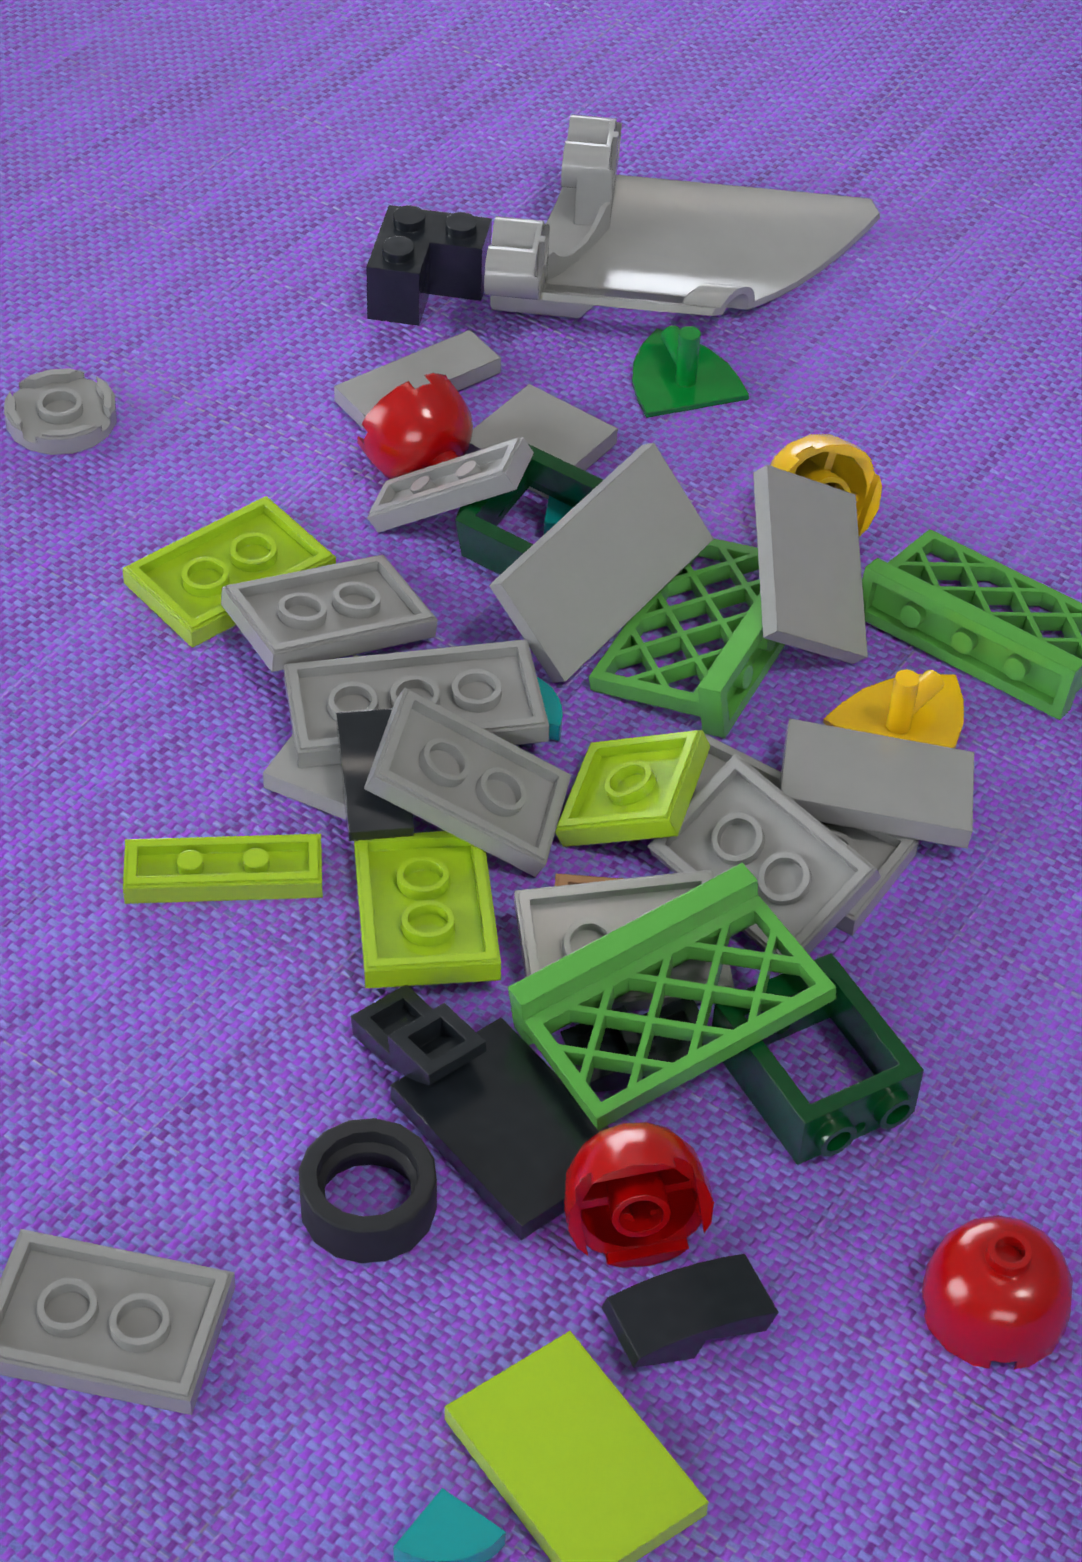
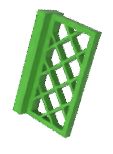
[862,529,1082,720]
[589,538,786,738]
[508,862,836,1130]

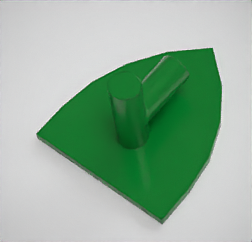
[632,325,749,418]

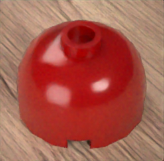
[357,373,473,479]
[564,1122,714,1268]
[922,1215,1073,1369]

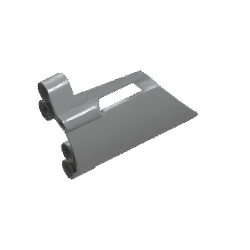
[484,114,880,318]

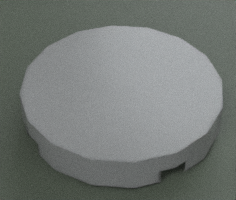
[4,369,117,455]

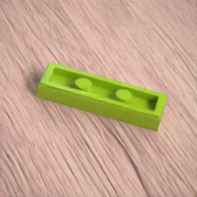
[123,834,323,904]

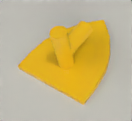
[823,669,964,748]

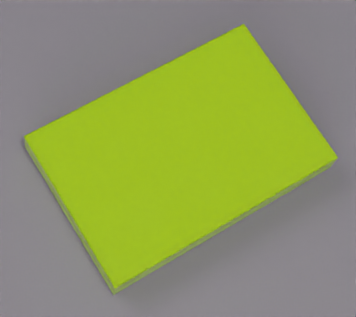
[122,496,336,648]
[354,831,501,989]
[444,1331,709,1562]

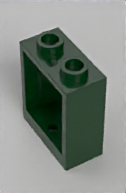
[455,444,603,575]
[712,953,924,1165]

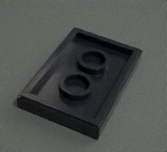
[390,1017,609,1240]

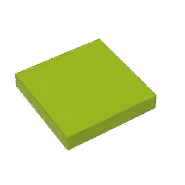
[555,730,711,847]

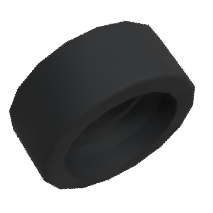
[298,1118,437,1263]

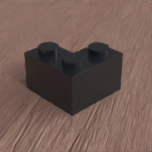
[366,205,492,326]

